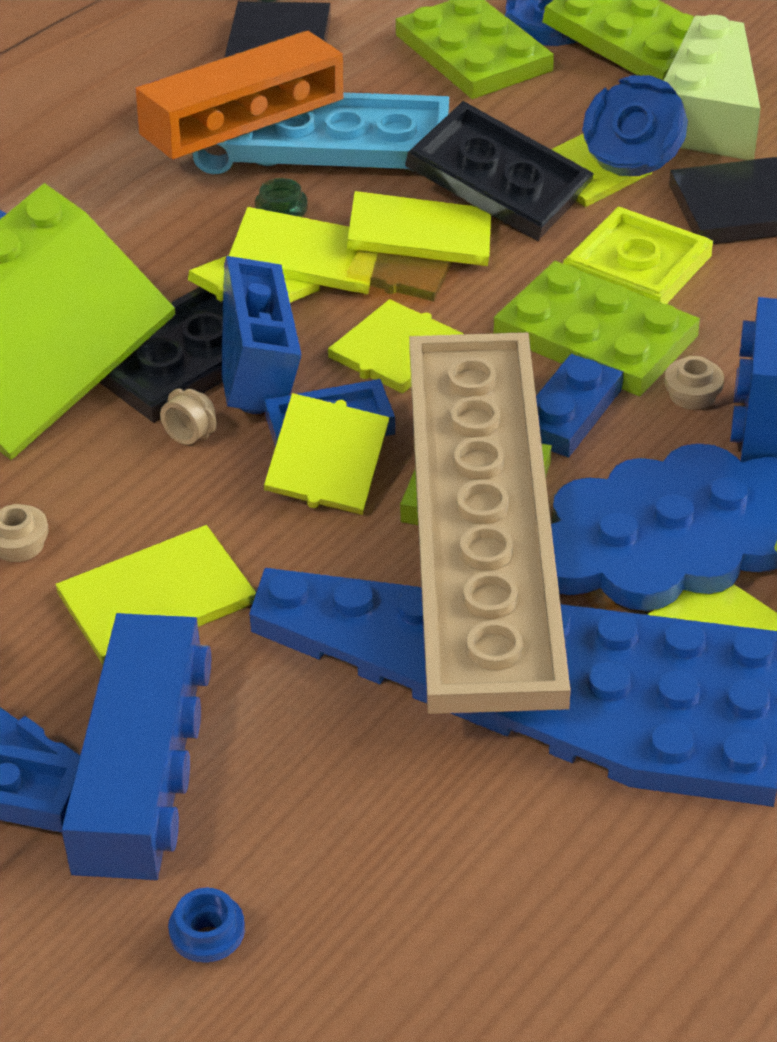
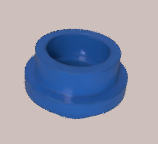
[168,888,245,963]

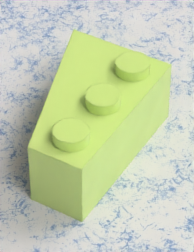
[664,15,761,160]

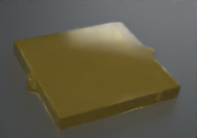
[347,250,453,302]

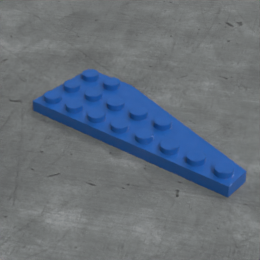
[249,568,777,807]

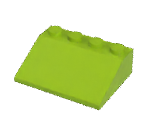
[0,183,175,460]

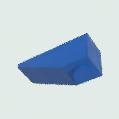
[222,256,302,414]

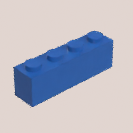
[62,613,211,880]

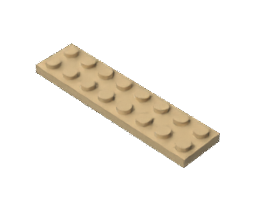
[409,332,571,714]

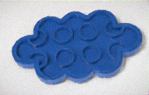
[551,443,777,611]

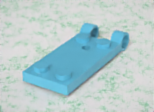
[193,92,449,174]

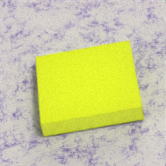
[563,207,713,304]

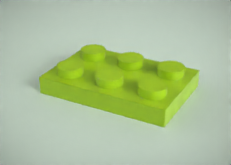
[395,0,554,99]
[542,0,694,81]
[493,261,700,397]

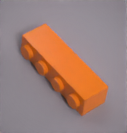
[135,30,343,160]

